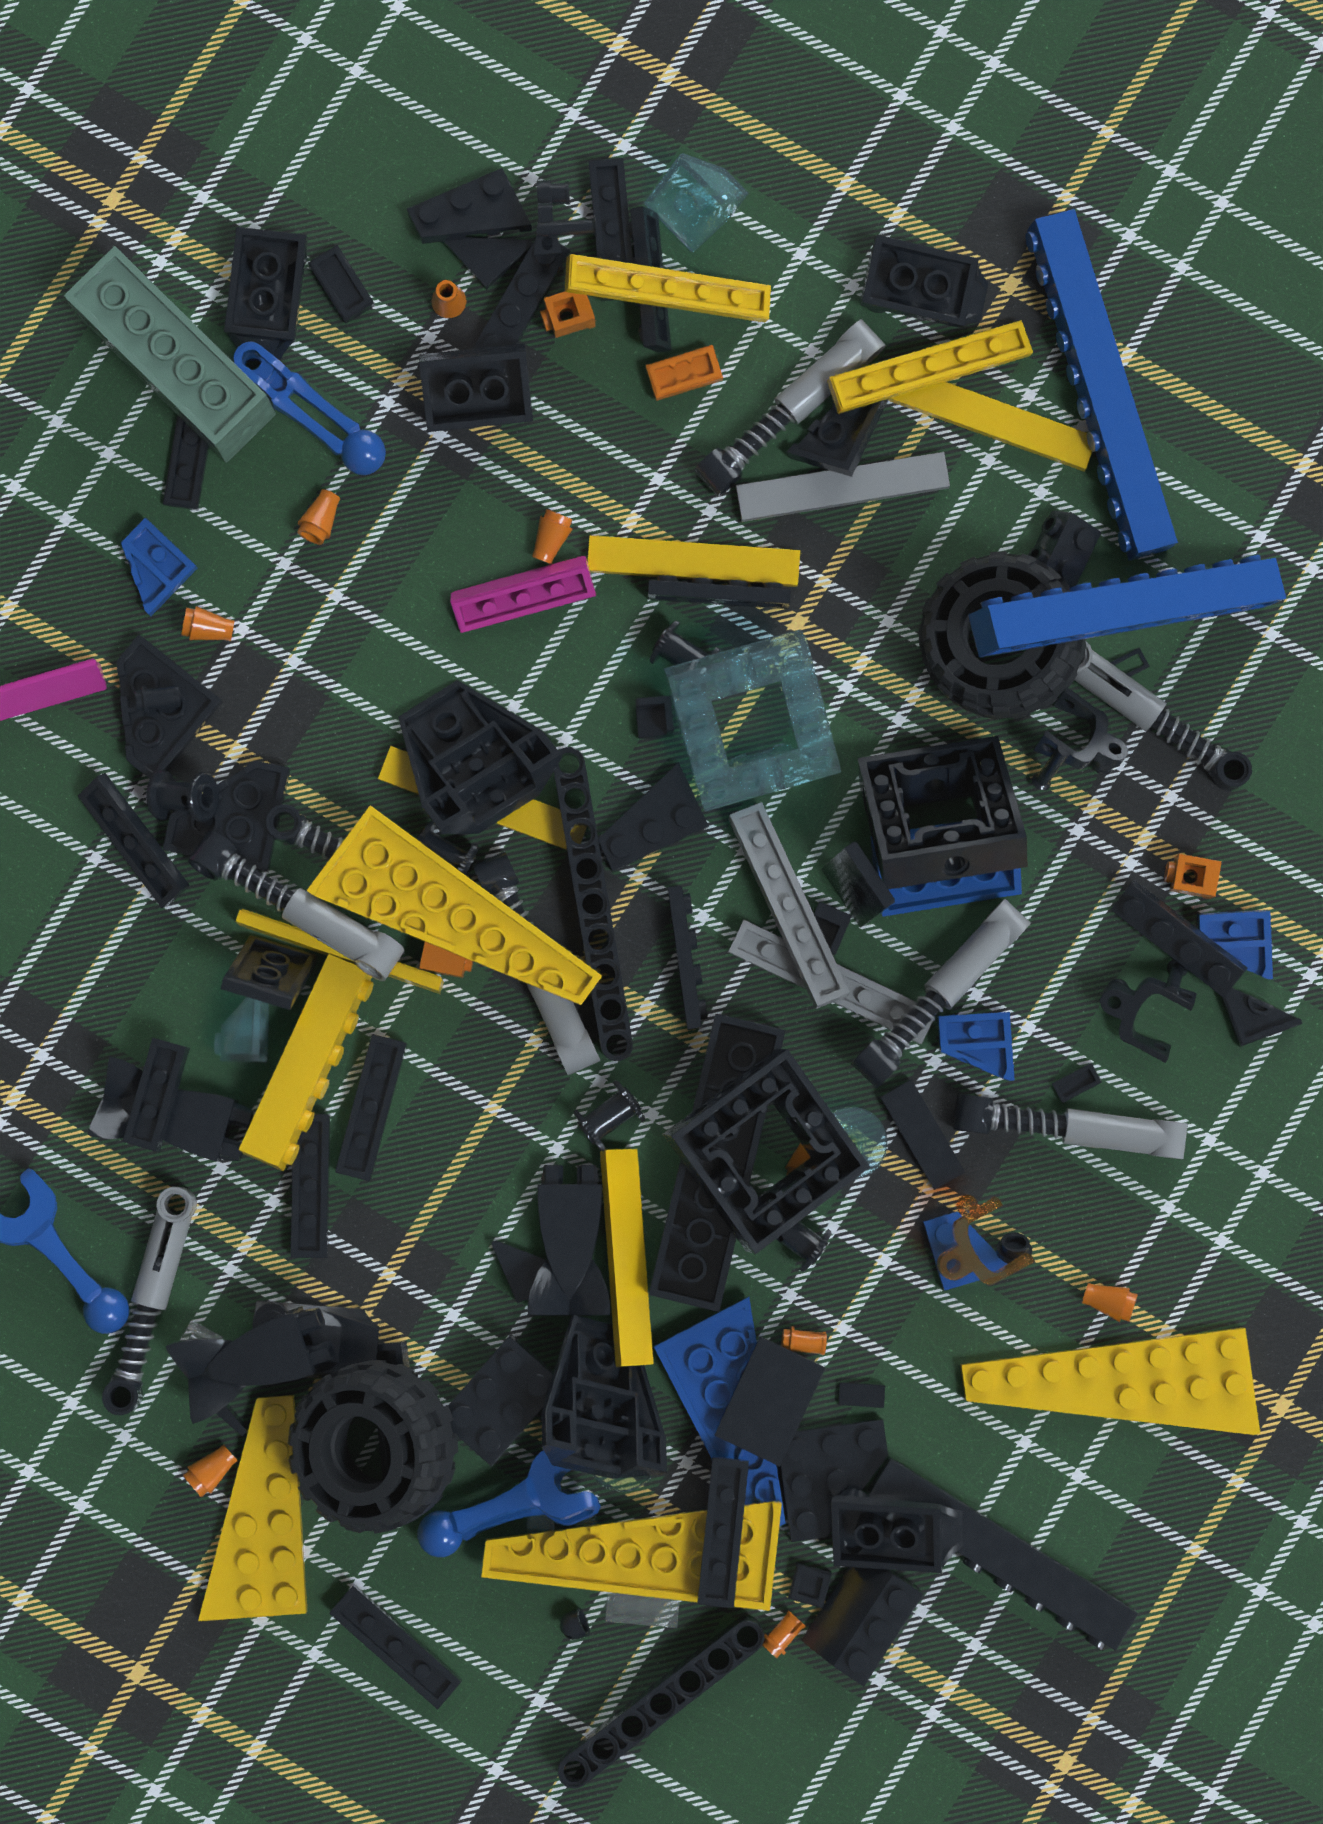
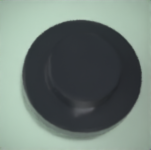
[996,1232,1032,1265]

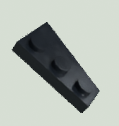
[407,168,532,244]

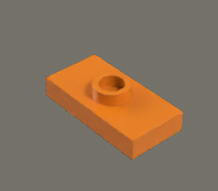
[646,345,723,401]

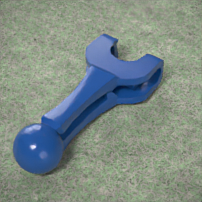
[234,342,386,475]
[0,1168,129,1334]
[417,1450,601,1557]

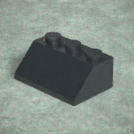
[801,1567,924,1687]

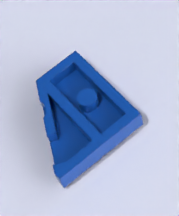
[121,518,198,616]
[1197,910,1273,979]
[937,1012,1015,1081]
[923,1211,1010,1291]

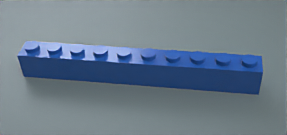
[1026,209,1178,561]
[968,555,1287,657]

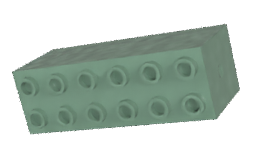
[64,246,276,463]

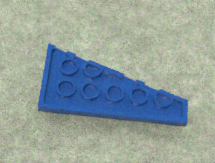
[654,1296,786,1527]

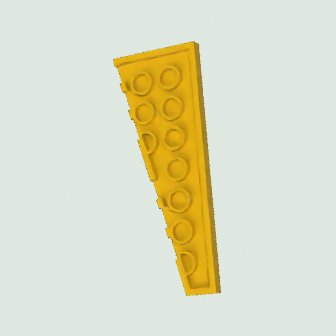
[306,805,602,1005]
[960,1328,1260,1435]
[481,1501,782,1611]

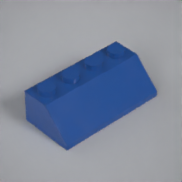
[870,819,1022,917]

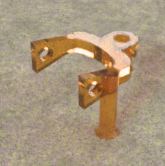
[937,1195,1035,1285]

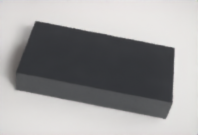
[308,245,375,324]

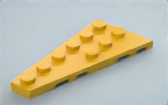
[198,1395,308,1621]

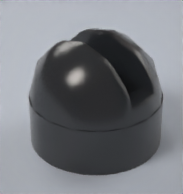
[560,1608,590,1640]

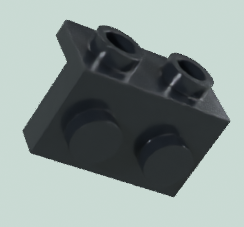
[1028,511,1102,588]

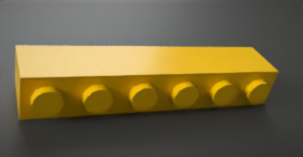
[239,954,374,1172]

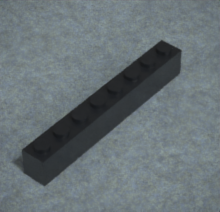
[866,1456,1138,1651]

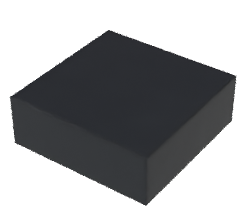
[788,1562,832,1608]

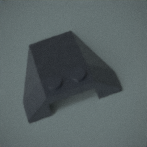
[398,680,562,834]
[542,1315,667,1479]

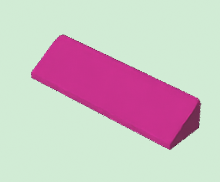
[450,556,596,633]
[0,659,107,721]

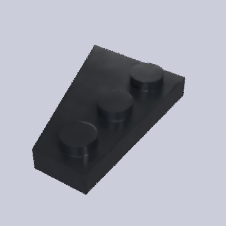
[787,399,888,477]
[598,762,709,872]

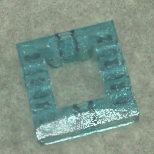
[663,630,842,812]

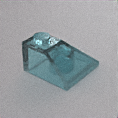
[644,153,749,252]
[214,997,269,1063]

